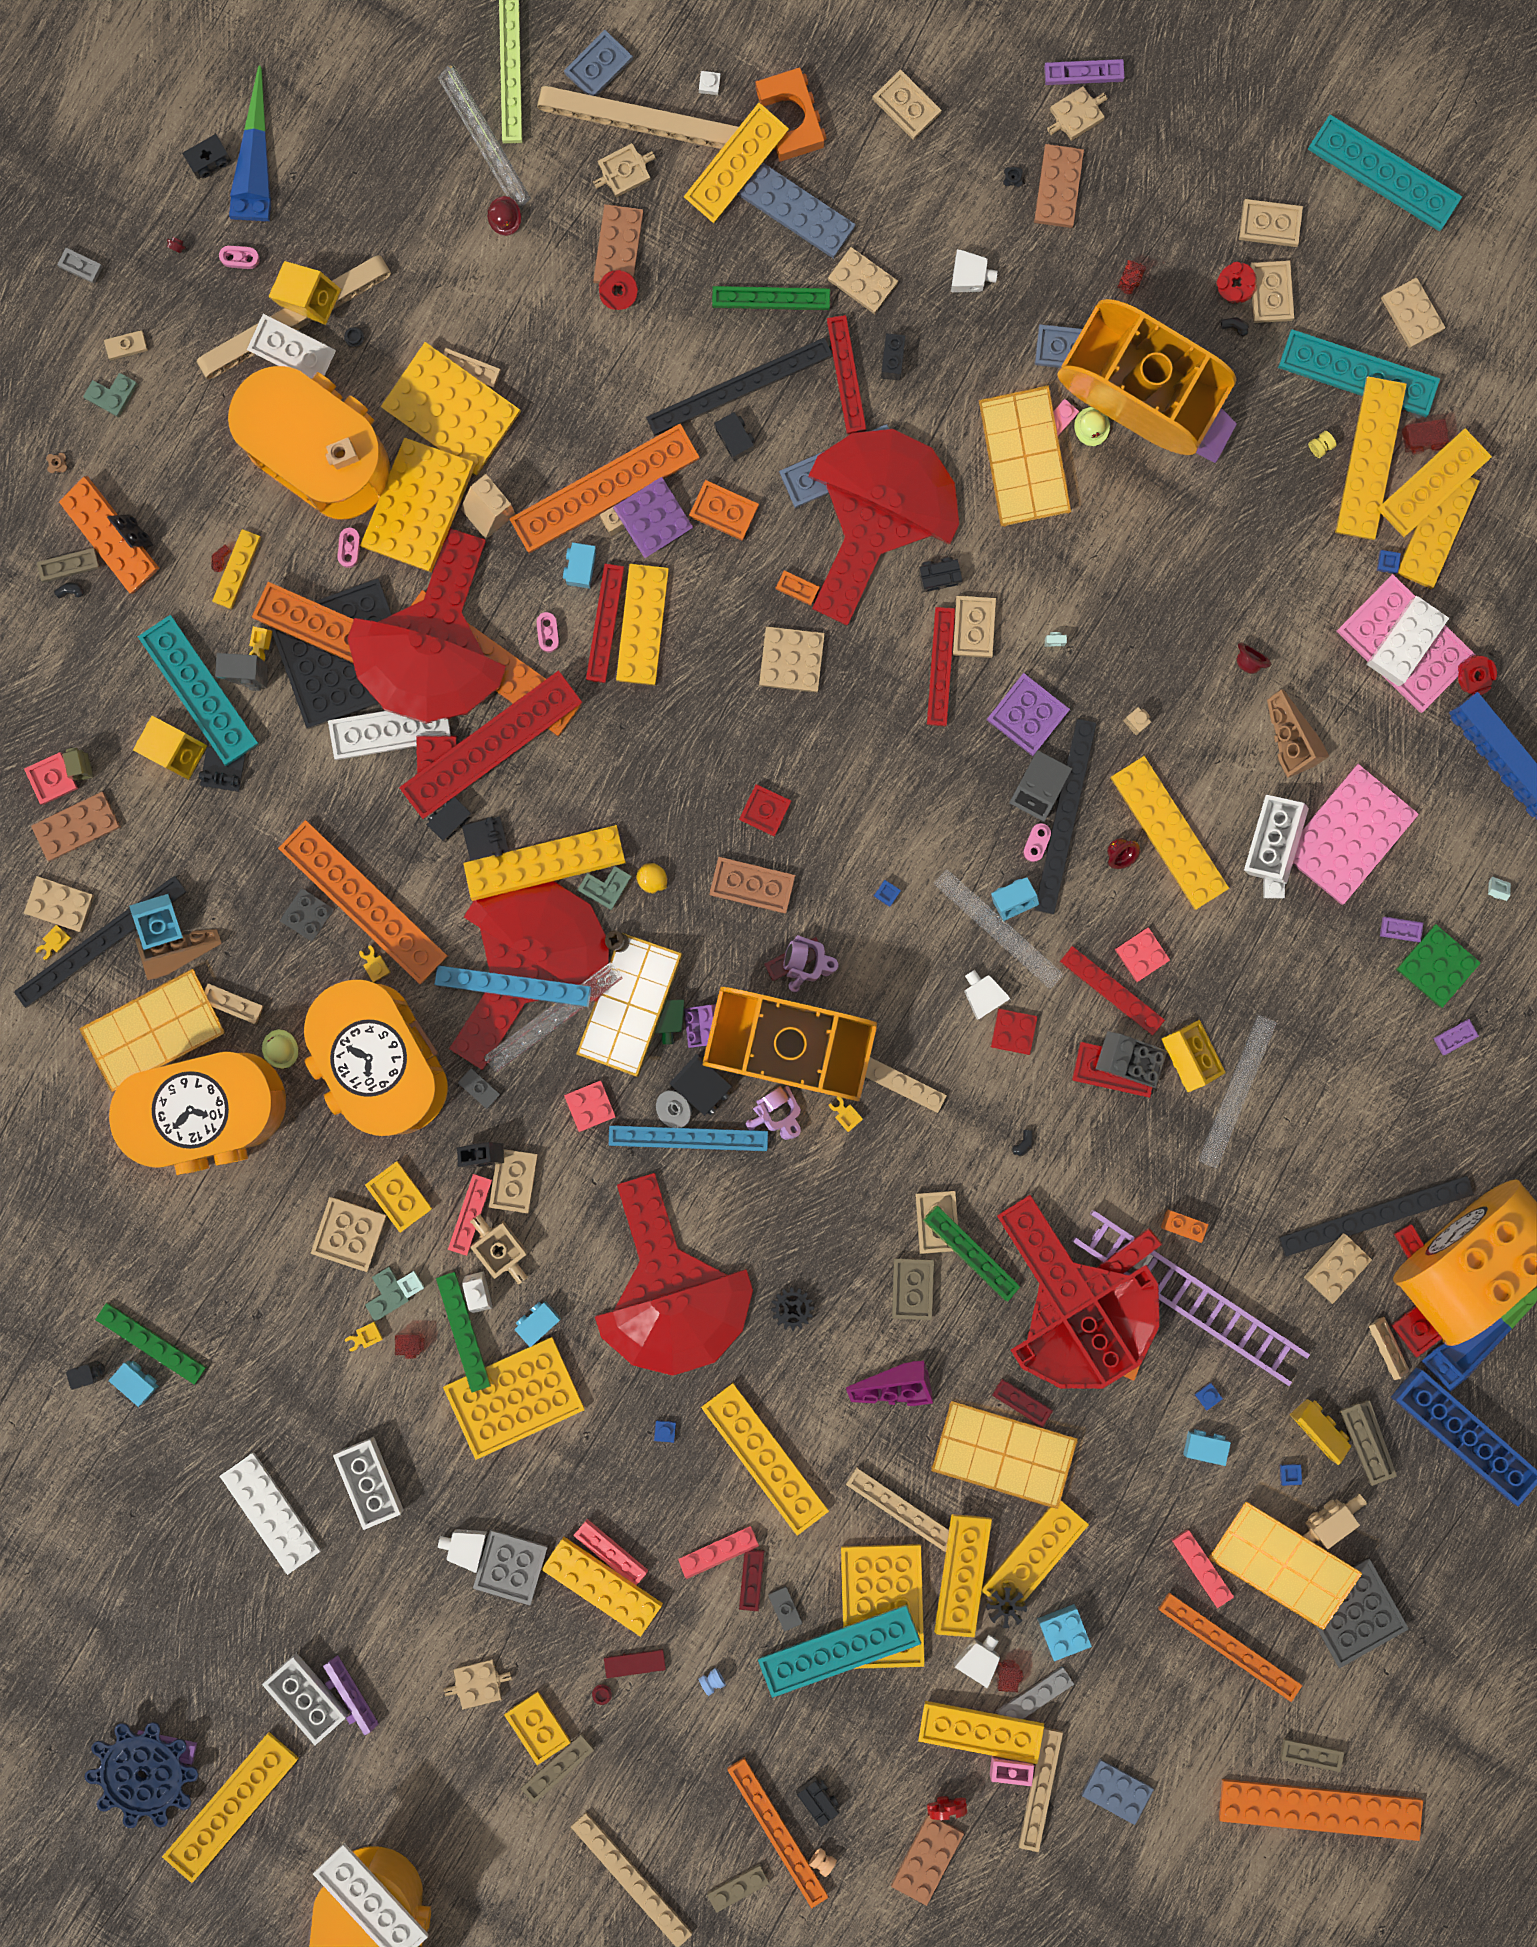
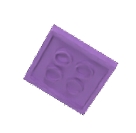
[613,477,693,558]
[987,673,1070,756]

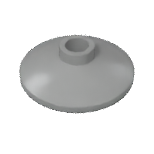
[656,1090,691,1128]

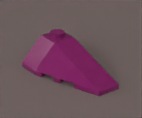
[846,1361,933,1406]

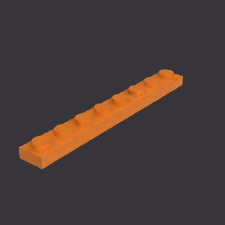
[1158,1592,1303,1702]
[727,1757,828,1908]

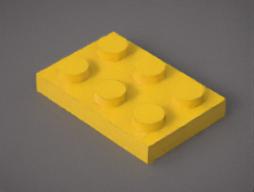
[365,1161,433,1233]
[504,1691,571,1765]

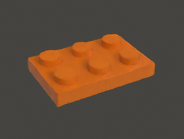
[689,480,759,541]

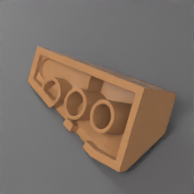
[1267,689,1329,778]
[135,929,221,980]

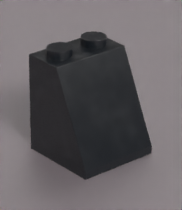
[669,1054,732,1116]

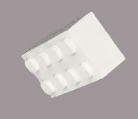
[1367,596,1449,687]
[1244,795,1309,884]
[333,1437,404,1530]
[262,1653,349,1745]

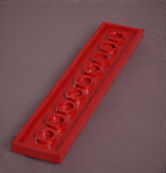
[399,670,582,819]

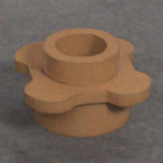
[46,453,67,474]

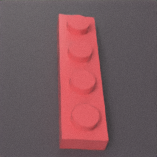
[448,1174,493,1256]
[574,1519,648,1585]
[678,1526,759,1579]
[1172,1529,1234,1608]

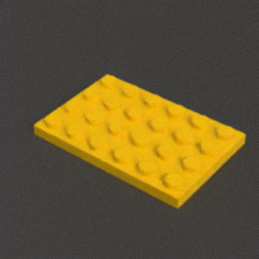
[381,342,521,476]
[360,438,476,573]
[443,1337,585,1460]
[841,1544,924,1669]

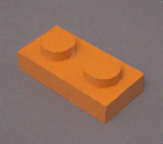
[776,570,819,606]

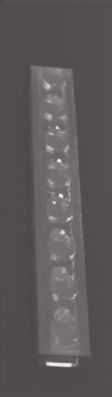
[438,65,531,209]
[933,869,1064,989]
[484,962,623,1073]
[1197,1015,1277,1169]

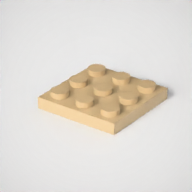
[759,627,825,693]
[311,1197,387,1272]

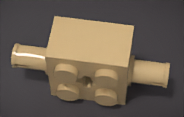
[470,1214,528,1285]
[1303,1494,1367,1549]

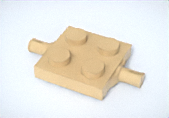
[1047,86,1107,141]
[593,143,655,198]
[444,1659,512,1710]

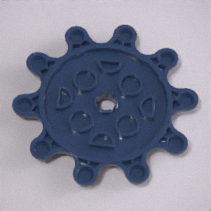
[85,1722,199,1828]

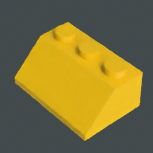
[1162,1020,1226,1092]
[1290,1399,1351,1465]

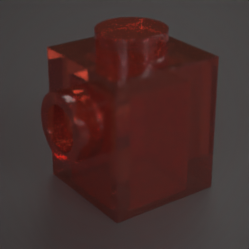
[395,1333,425,1359]
[996,1660,1023,1693]

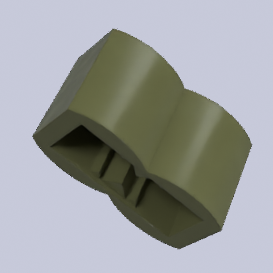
[62,748,93,781]

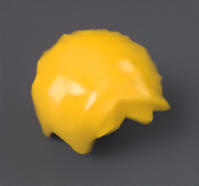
[636,863,667,894]

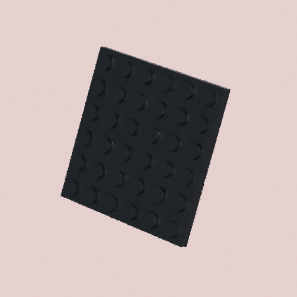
[270,578,392,729]

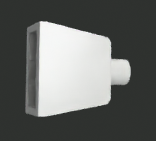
[951,249,998,292]
[964,970,1010,1020]
[462,1271,493,1313]
[438,1529,487,1572]
[954,1635,1000,1688]

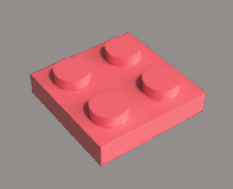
[24,752,78,805]
[1115,927,1170,982]
[564,1081,616,1132]

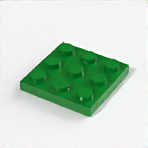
[1396,924,1481,1008]

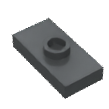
[458,1068,501,1109]
[768,1586,802,1632]

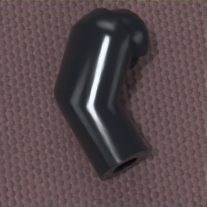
[1220,317,1249,336]
[54,582,84,599]
[1012,1130,1033,1156]

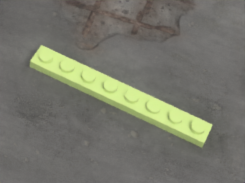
[499,0,522,143]

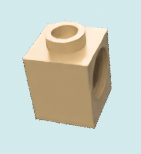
[325,437,359,470]
[600,505,625,536]

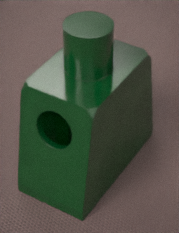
[653,999,685,1045]

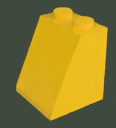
[269,261,342,325]
[133,716,207,780]

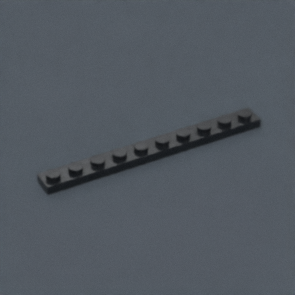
[646,337,832,437]
[1034,719,1096,915]
[14,876,187,1008]
[1278,1176,1474,1256]

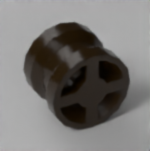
[605,930,629,953]

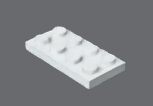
[247,314,336,379]

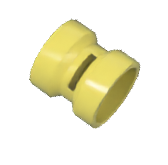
[1308,431,1336,458]

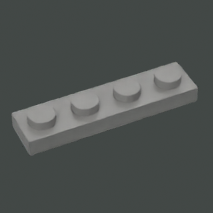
[996,1666,1074,1719]

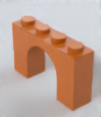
[755,67,827,162]

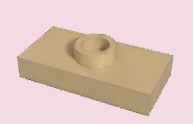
[104,330,148,361]

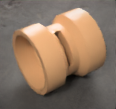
[809,1848,837,1877]

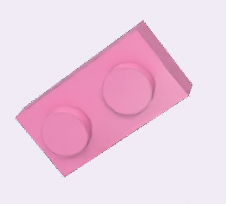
[1047,399,1079,436]

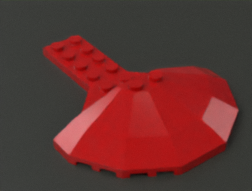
[808,429,959,626]
[347,529,506,724]
[449,881,609,1070]
[595,1173,753,1376]
[997,1195,1160,1389]

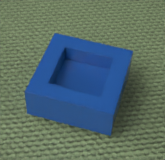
[1377,550,1401,574]
[874,880,901,907]
[1194,1382,1223,1410]
[654,1420,676,1443]
[1279,1463,1302,1486]

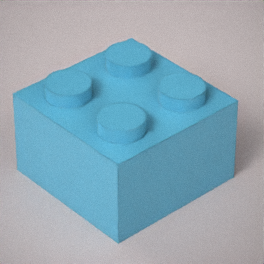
[129,894,183,950]
[1037,1604,1092,1661]

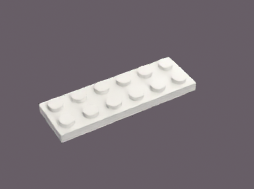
[328,711,451,760]
[220,1452,321,1575]
[313,1843,429,1947]

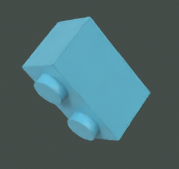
[563,543,597,589]
[991,877,1039,921]
[514,1301,561,1347]
[109,1361,159,1407]
[1183,1429,1231,1466]

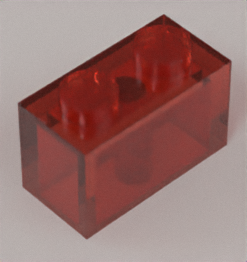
[1402,419,1449,454]

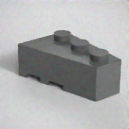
[215,653,269,691]

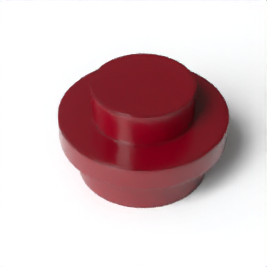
[166,236,186,253]
[592,1684,612,1705]

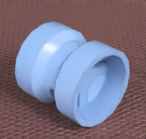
[699,1668,726,1696]

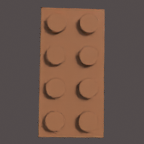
[1034,144,1084,228]
[593,204,643,287]
[31,792,121,862]
[709,857,795,914]
[891,1814,964,1906]

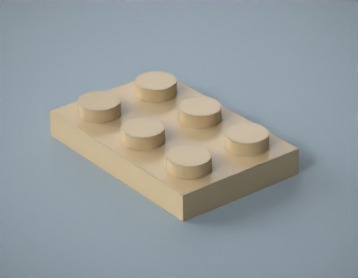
[873,69,942,140]
[1239,199,1303,247]
[828,247,898,314]
[1250,261,1294,323]
[1381,277,1445,349]
[953,596,996,658]
[24,876,95,933]
[489,1149,538,1213]
[915,1191,958,1254]
[1304,1233,1372,1304]

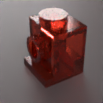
[1117,260,1146,294]

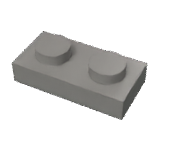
[57,248,103,284]

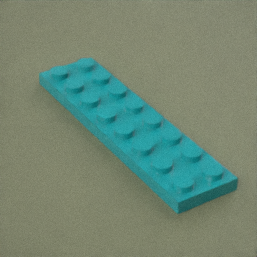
[1308,115,1462,232]
[1278,329,1440,417]
[137,615,259,766]
[758,1604,921,1698]

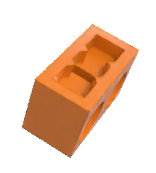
[1161,1209,1209,1243]

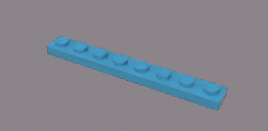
[434,966,592,1007]
[609,1126,768,1151]

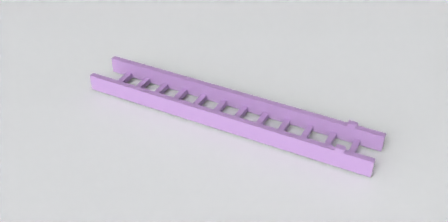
[1072,1210,1310,1386]

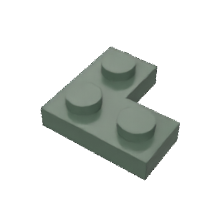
[83,373,138,418]
[578,866,632,910]
[365,1267,410,1321]

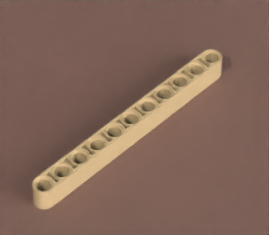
[537,86,739,149]
[197,255,391,380]

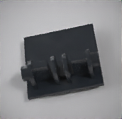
[107,514,153,549]
[199,747,246,792]
[462,816,509,861]

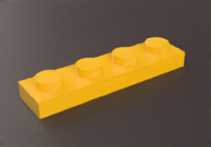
[212,529,261,610]

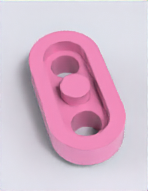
[219,246,260,269]
[338,528,360,568]
[537,612,559,653]
[1023,823,1051,862]

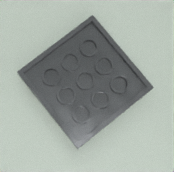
[1313,1557,1409,1668]

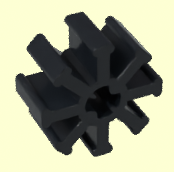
[985,1583,1027,1628]

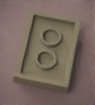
[892,1258,934,1320]

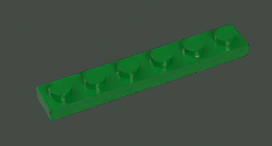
[712,286,830,310]
[923,1206,1020,1302]
[436,1272,491,1393]
[95,1302,207,1385]

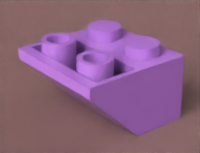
[1196,409,1236,463]
[684,1004,716,1048]

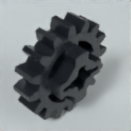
[771,1287,814,1331]

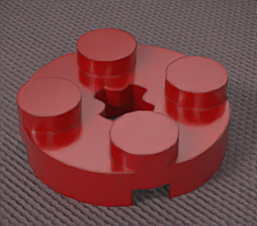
[1216,262,1257,303]
[599,269,638,310]
[1458,655,1497,695]
[927,1796,968,1820]

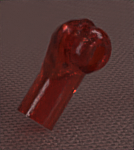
[211,544,232,573]

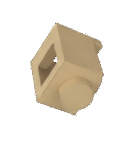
[1123,707,1151,735]

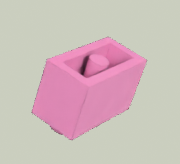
[989,1756,1034,1786]

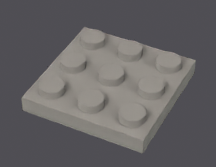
[473,1529,548,1605]

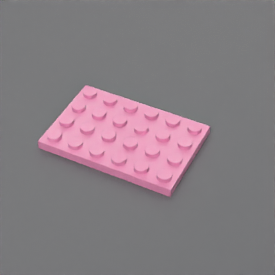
[1337,574,1475,713]
[1293,764,1419,905]

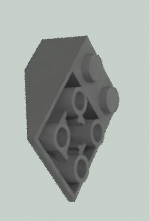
[1009,750,1072,821]
[1096,1031,1167,1088]

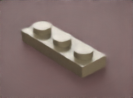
[36,548,100,583]
[1280,1738,1344,1772]
[707,1864,769,1913]

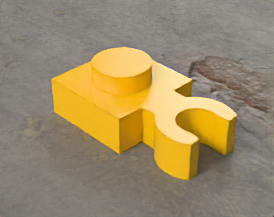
[249,626,272,661]
[35,925,72,960]
[359,945,391,983]
[828,1097,863,1132]
[345,1321,383,1351]

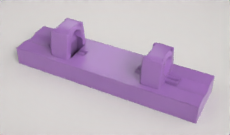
[1044,59,1124,85]
[323,1655,379,1735]

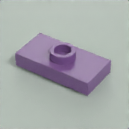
[1380,917,1423,943]
[1433,1019,1479,1055]

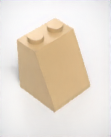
[461,474,516,539]

